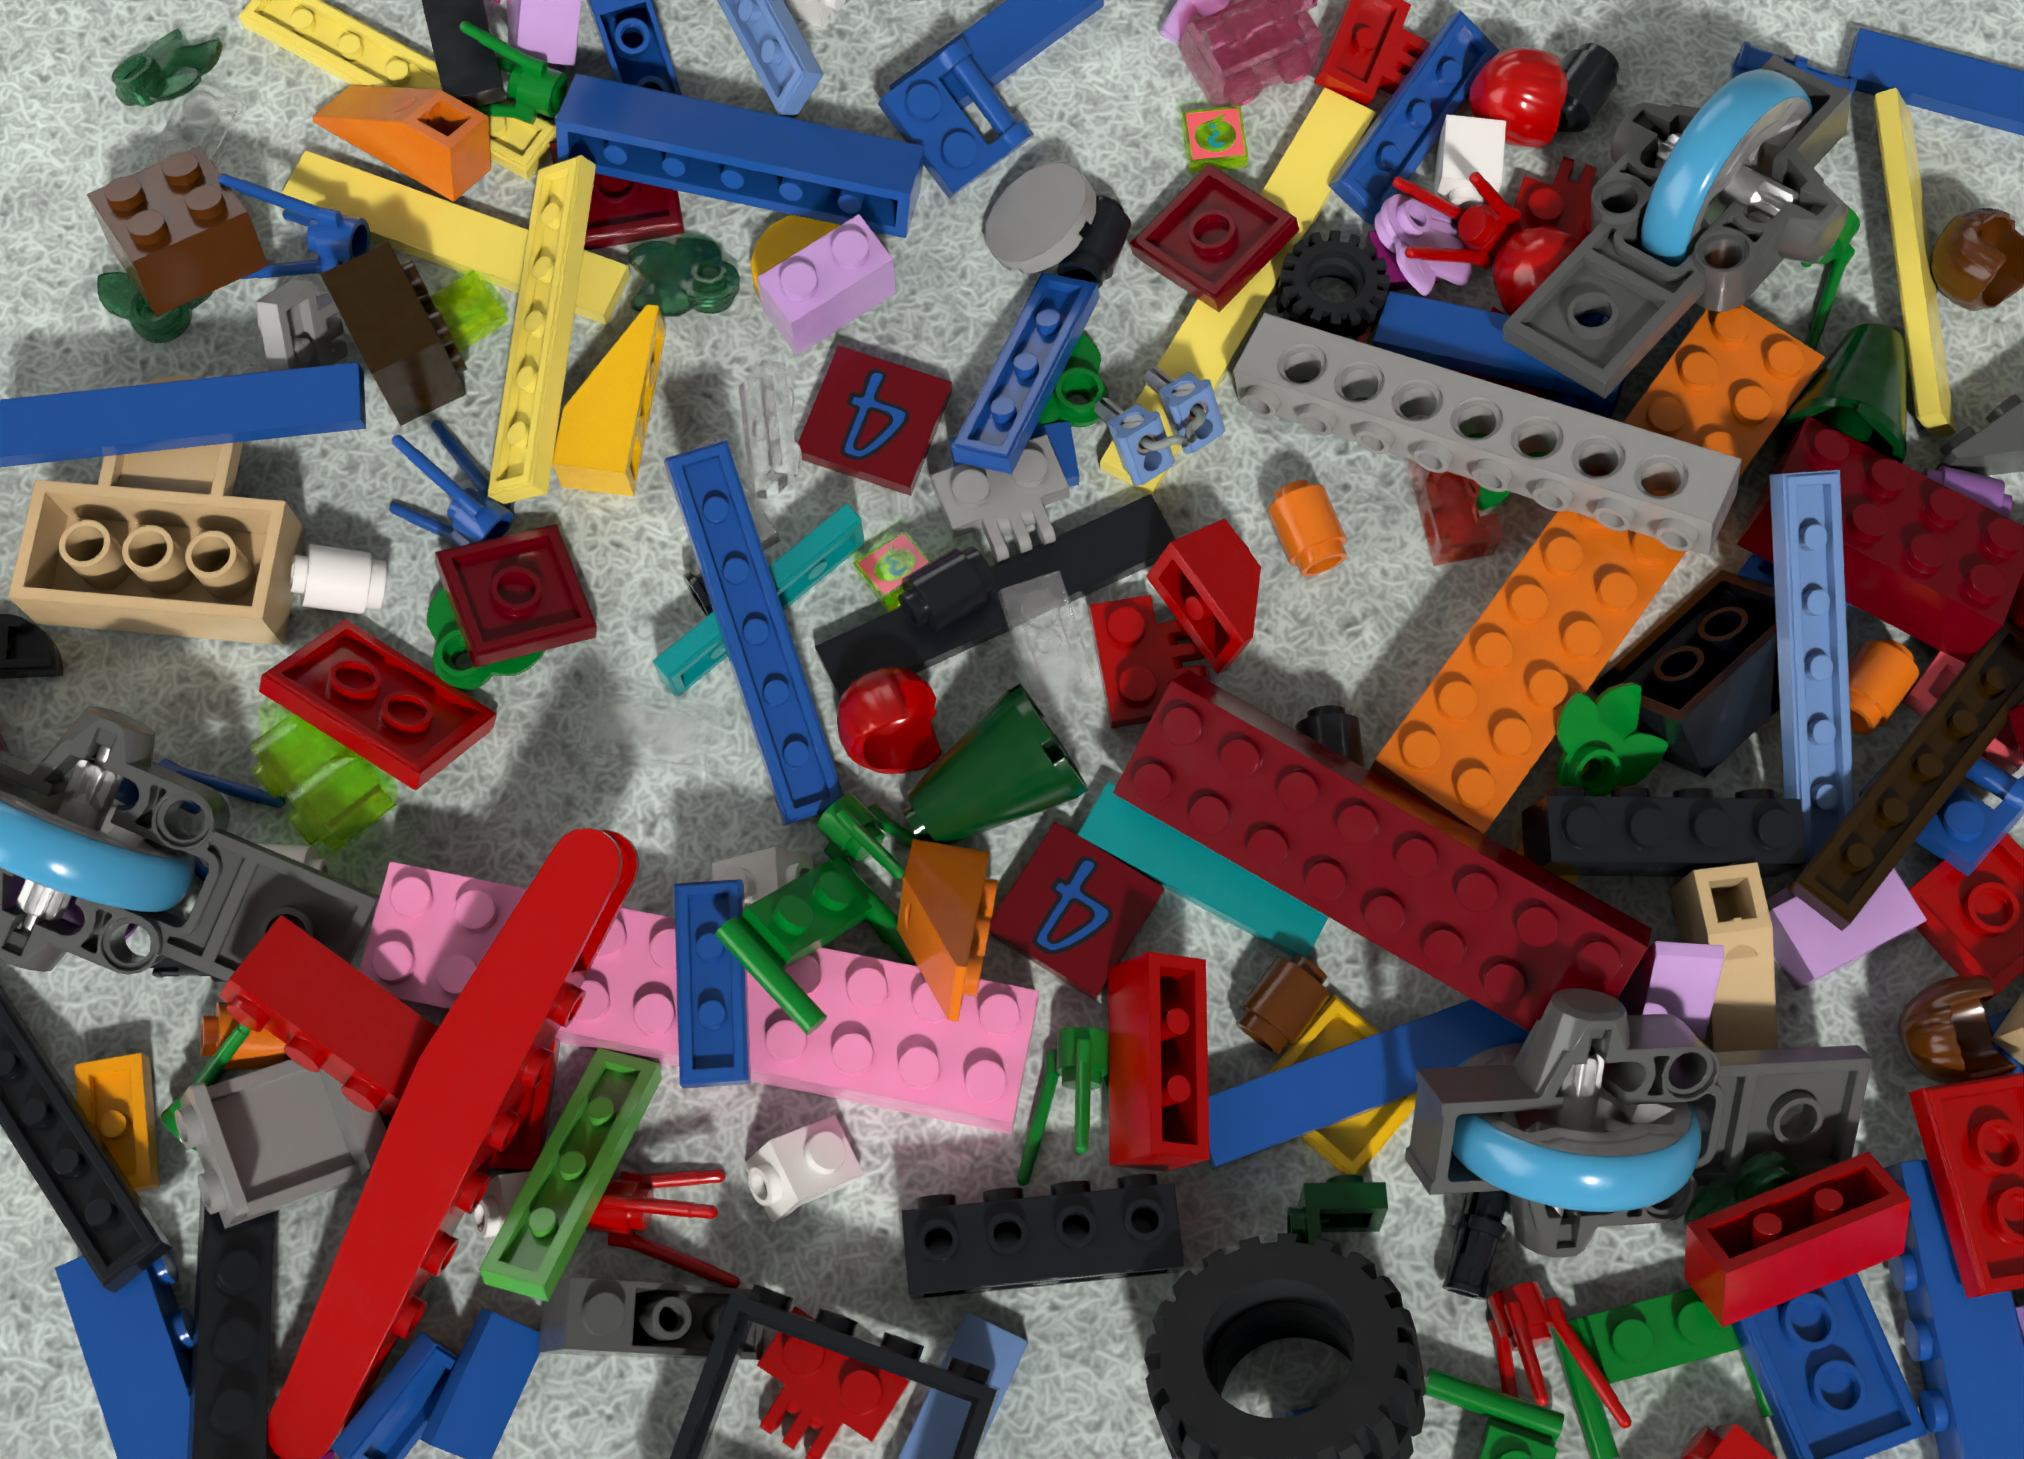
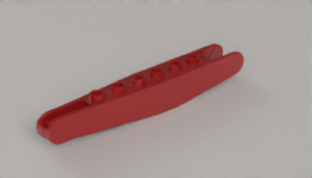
[267,828,639,1459]

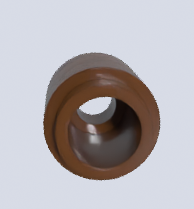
[1236,954,1331,1055]

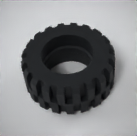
[1144,1233,1426,1459]

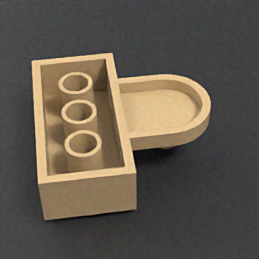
[8,375,306,646]

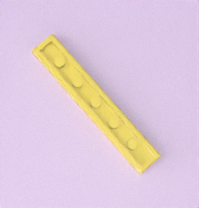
[238,0,557,181]
[1873,88,1956,437]
[282,150,631,325]
[488,155,596,504]

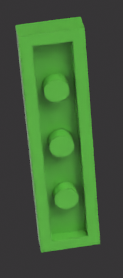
[479,1048,662,1302]

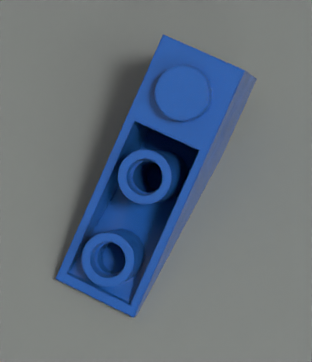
[587,0,682,95]

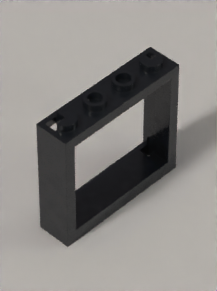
[670,1284,1000,1459]

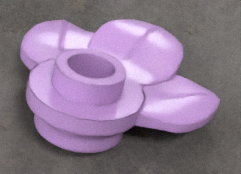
[1375,194,1472,296]

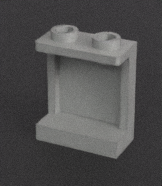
[175,1059,386,1229]

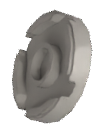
[985,162,1096,274]

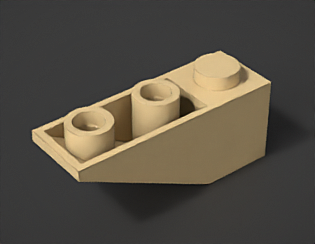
[1669,862,1778,1052]

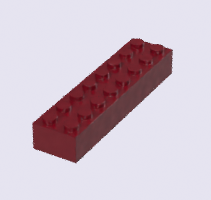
[1113,670,1652,1032]

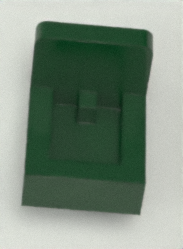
[1287,1174,1388,1245]

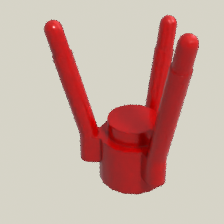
[1392,172,1521,270]
[588,1169,740,1288]
[1487,1281,1632,1428]

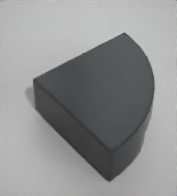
[0,614,63,679]

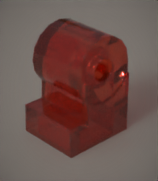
[1418,471,1503,566]

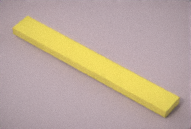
[1100,87,1377,496]

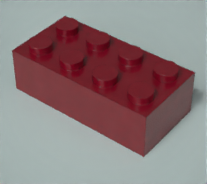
[1736,416,2024,663]

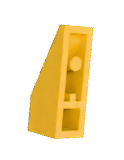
[552,304,667,497]

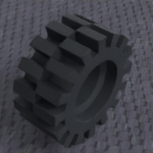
[1276,230,1390,341]

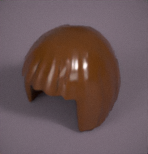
[1930,208,2024,311]
[1897,975,2017,1084]

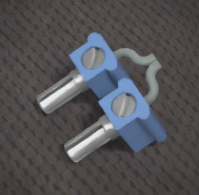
[1094,367,1225,486]

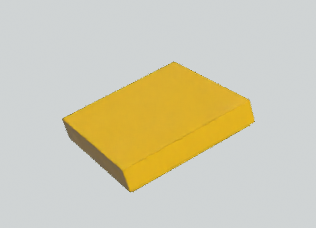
[1266,995,1417,1175]

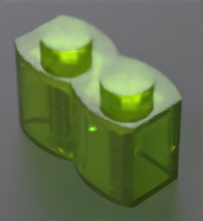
[248,713,397,853]

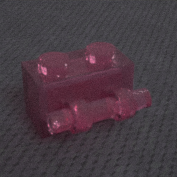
[1182,0,1322,111]

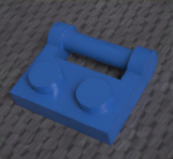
[878,38,1034,199]
[1858,756,2024,876]

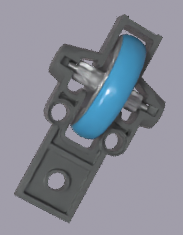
[1503,54,1852,399]
[0,706,380,982]
[1405,988,1872,1257]

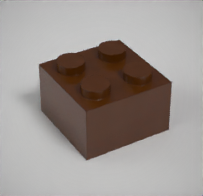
[87,146,268,317]

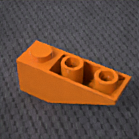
[312,85,491,202]
[897,839,998,1022]

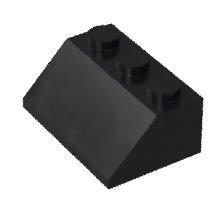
[1592,570,1780,778]

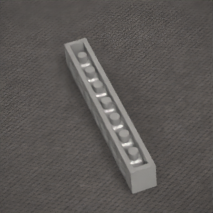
[1233,313,1742,556]

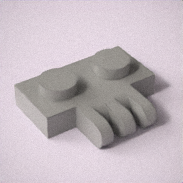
[256,279,348,371]
[931,434,1069,562]

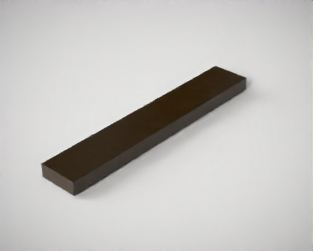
[1788,619,2024,931]

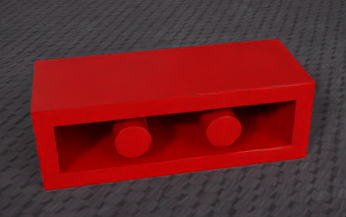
[219,915,438,1116]
[1108,951,1210,1172]
[1684,1151,1911,1328]

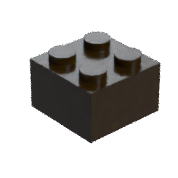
[320,242,468,426]

